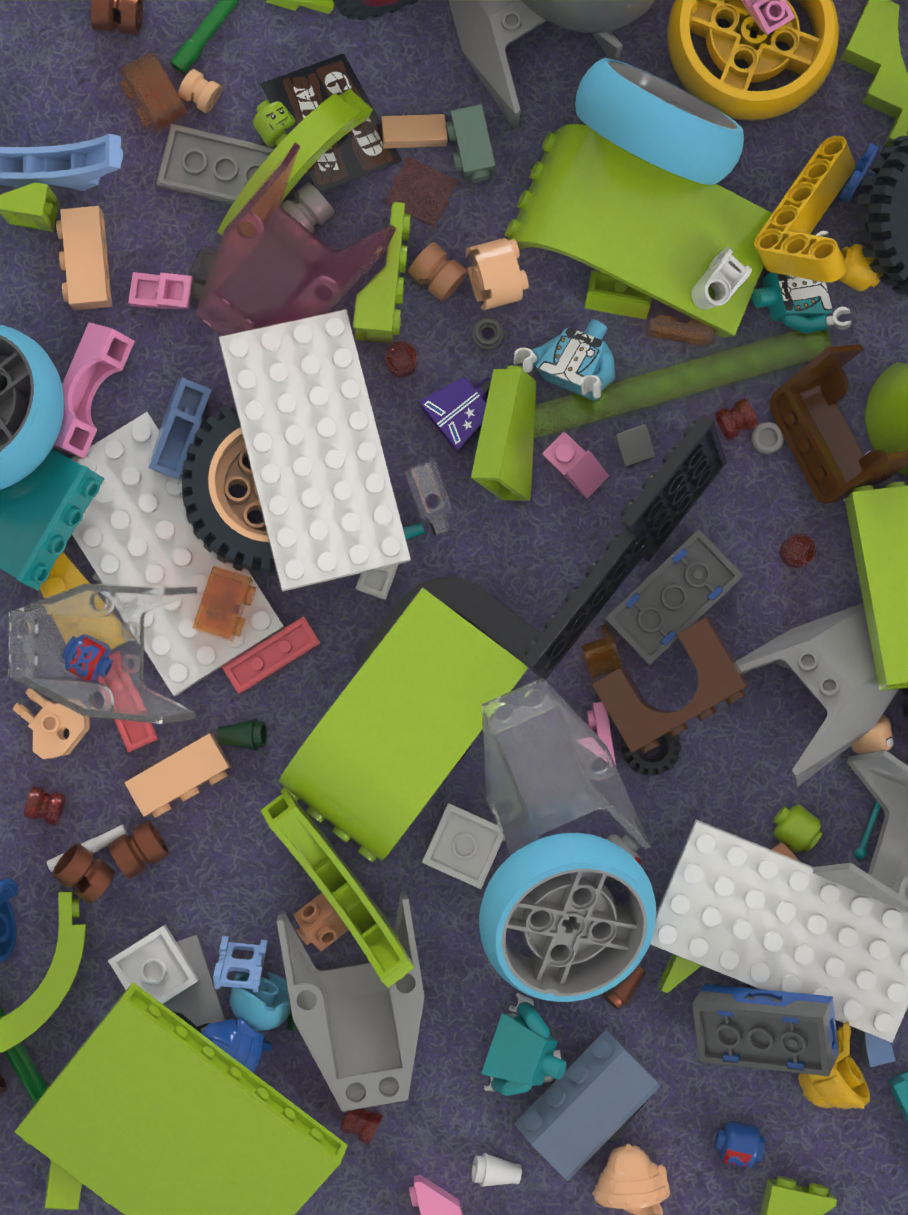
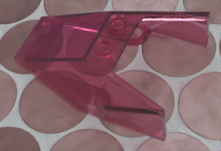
[195,142,396,336]

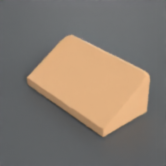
[381,114,448,149]

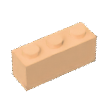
[56,206,112,311]
[124,733,232,818]

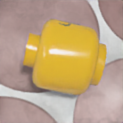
[838,244,883,292]

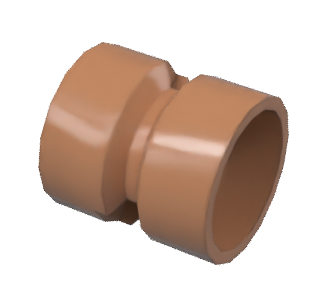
[408,242,468,303]

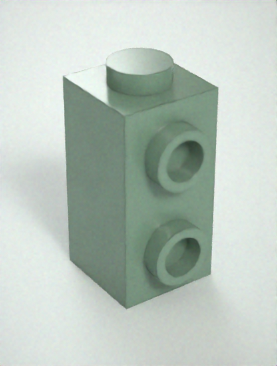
[446,104,496,183]

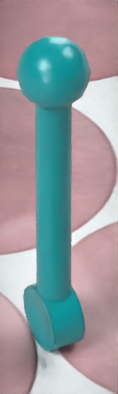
[854,800,881,860]

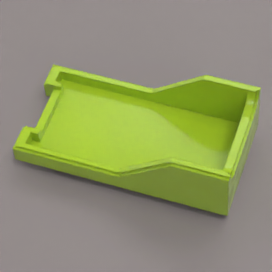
[353,202,411,344]

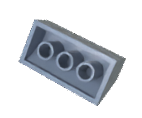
[514,1029,661,1181]

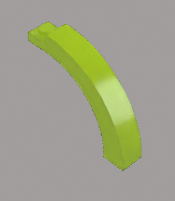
[217,89,373,253]
[0,891,86,1053]

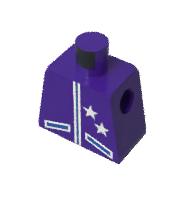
[419,377,491,454]

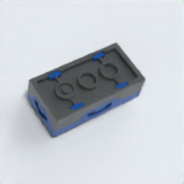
[602,529,744,667]
[692,984,839,1077]

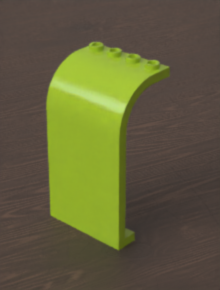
[505,124,772,338]
[278,587,529,863]

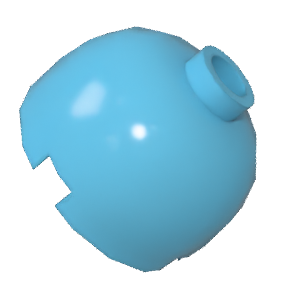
[230,972,292,1031]

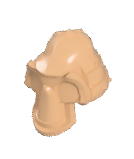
[592,1144,670,1215]

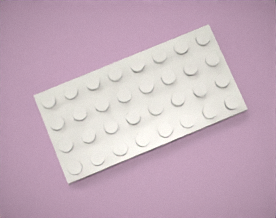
[219,310,411,592]
[71,412,284,696]
[651,820,908,1043]

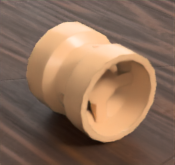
[178,69,222,113]

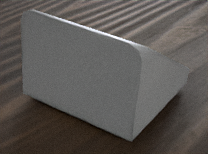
[614,424,655,467]

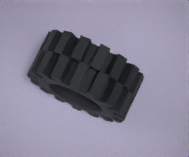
[621,733,682,776]

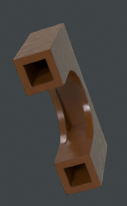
[592,617,749,754]

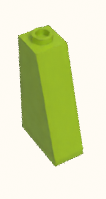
[471,365,536,501]

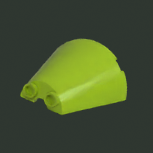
[865,362,908,476]

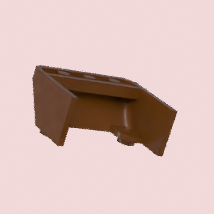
[770,344,908,504]

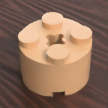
[466,238,529,310]

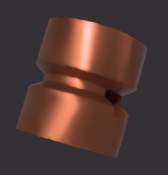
[91,0,143,35]
[108,820,170,879]
[52,842,115,904]

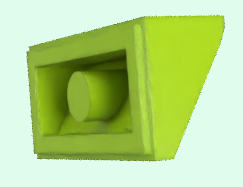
[585,271,651,320]

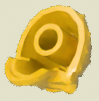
[798,1022,870,1109]

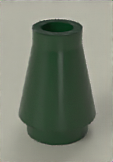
[217,718,267,751]

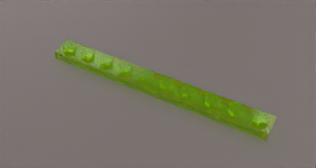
[534,330,832,439]

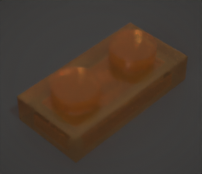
[646,315,714,347]

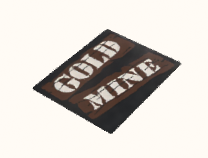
[260,54,402,193]

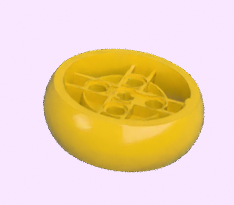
[667,0,839,121]

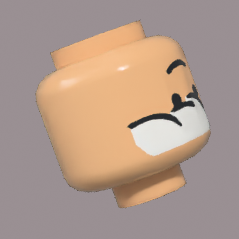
[851,715,893,754]

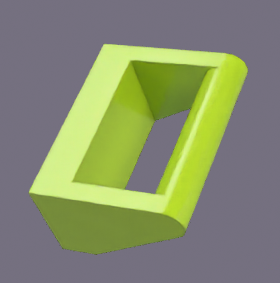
[0,182,60,232]

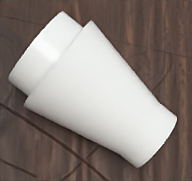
[472,1153,522,1187]

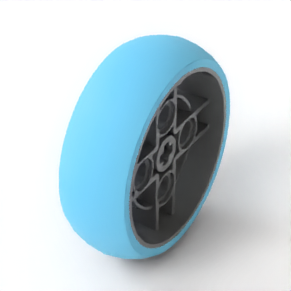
[0,325,64,490]

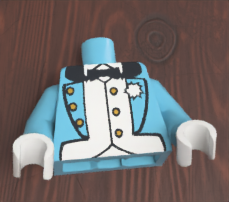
[514,319,615,402]

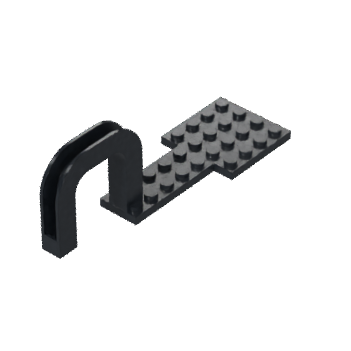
[359,414,727,773]

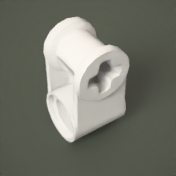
[691,247,752,310]

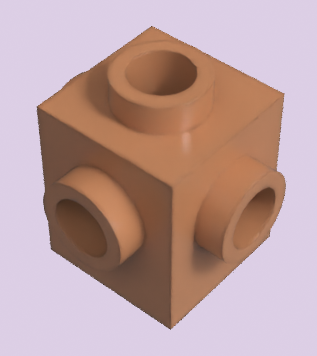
[293,893,349,951]

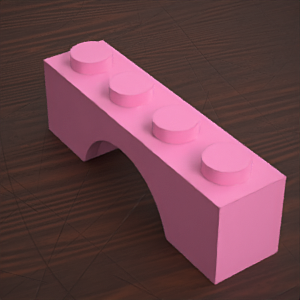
[53,322,135,459]

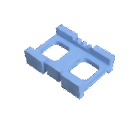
[213,936,268,993]

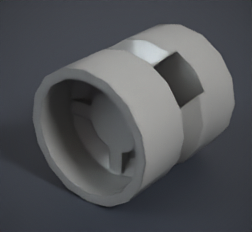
[275,182,335,243]

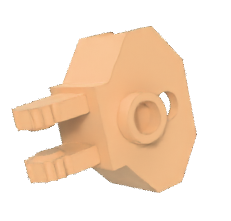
[13,687,90,759]

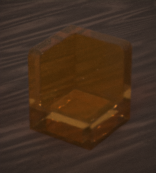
[581,624,622,678]

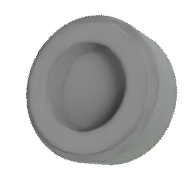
[751,422,784,455]

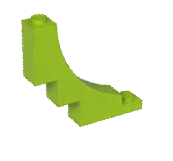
[841,0,908,147]

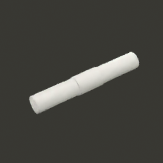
[47,824,129,872]

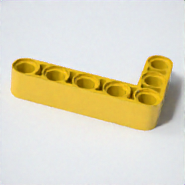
[754,136,855,283]

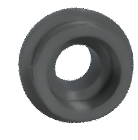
[472,318,504,350]

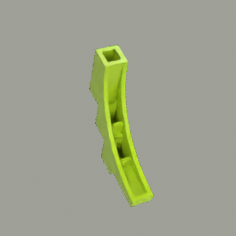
[261,790,415,988]

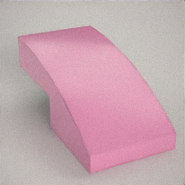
[128,272,193,309]

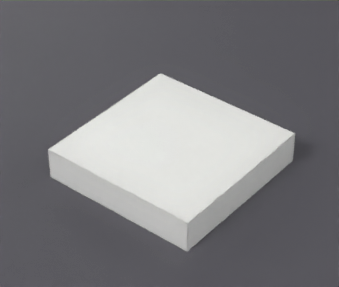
[422,803,507,889]
[108,924,199,1004]

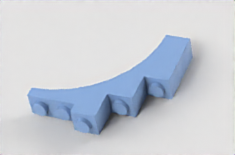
[0,134,123,191]

